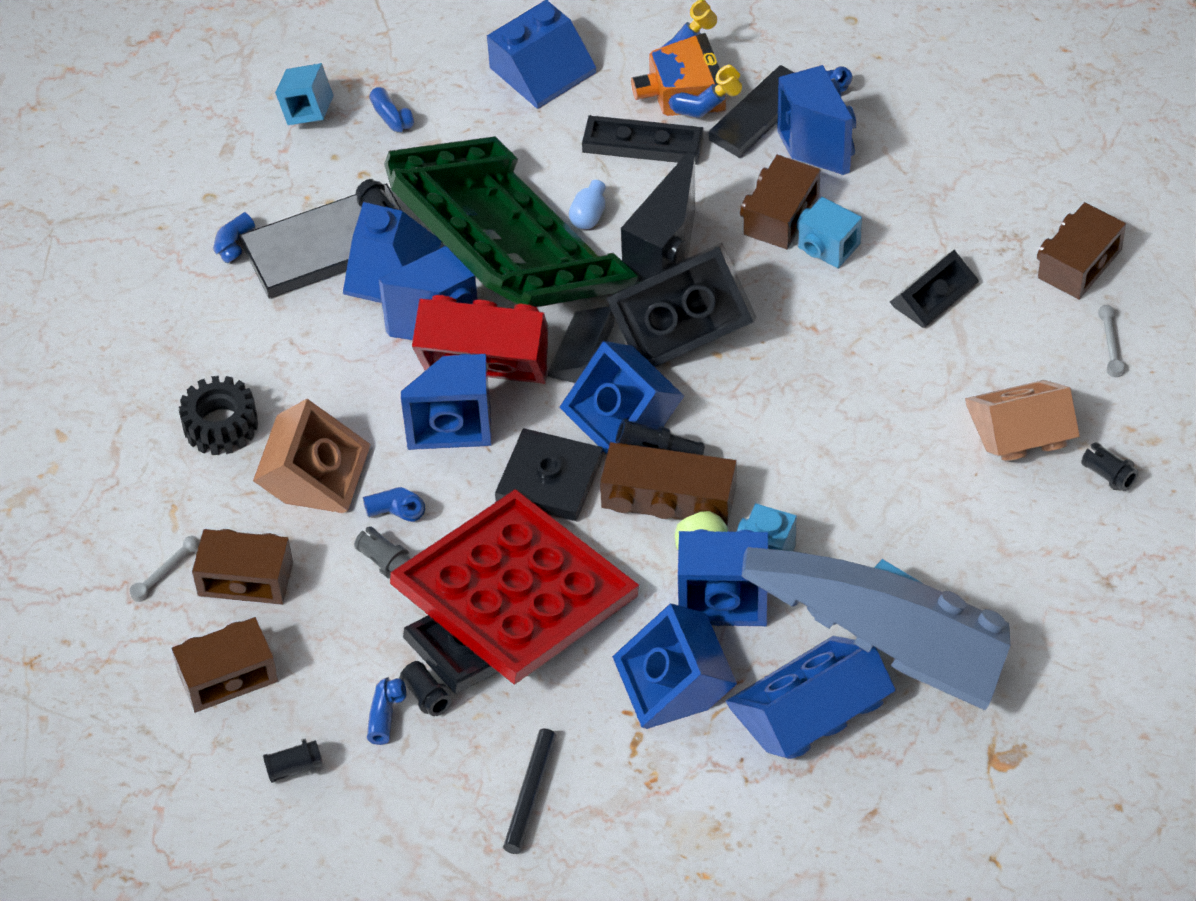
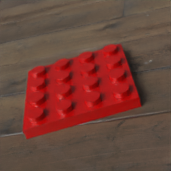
[390,489,639,685]

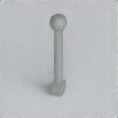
[1098,305,1124,378]
[130,536,200,602]

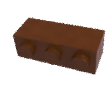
[600,442,737,526]

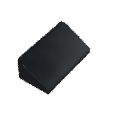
[889,249,979,328]
[548,307,614,383]

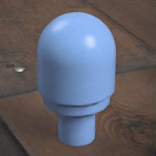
[569,180,606,229]

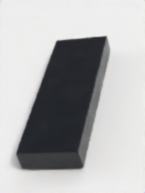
[709,65,795,158]
[582,115,704,165]

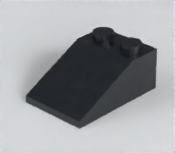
[621,151,696,284]
[606,243,757,367]

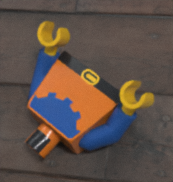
[631,0,742,118]

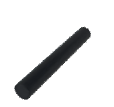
[503,728,556,854]

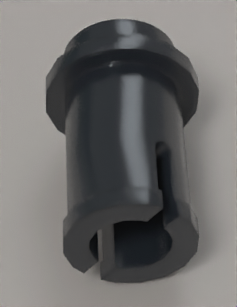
[355,179,402,211]
[1081,442,1138,491]
[399,661,452,716]
[263,738,324,783]

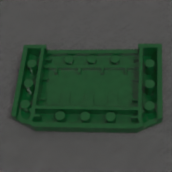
[384,136,638,307]

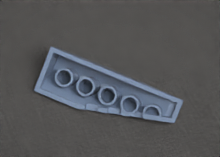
[741,547,1011,711]

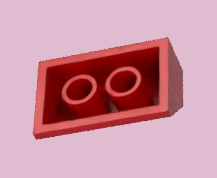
[412,295,548,384]

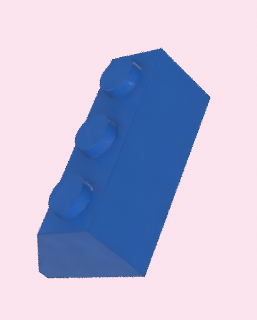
[726,635,896,759]

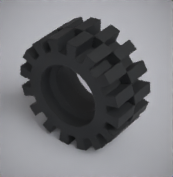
[179,376,258,455]

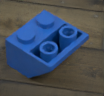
[777,65,857,175]

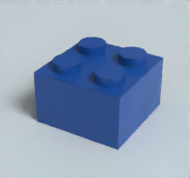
[678,529,768,627]

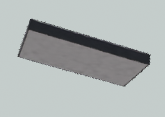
[239,183,402,299]

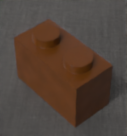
[740,154,821,250]
[1037,202,1126,300]
[192,529,293,605]
[171,617,279,713]

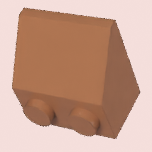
[965,380,1080,460]
[253,398,371,513]

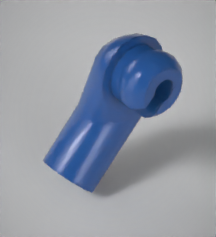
[369,87,414,133]
[367,677,407,745]

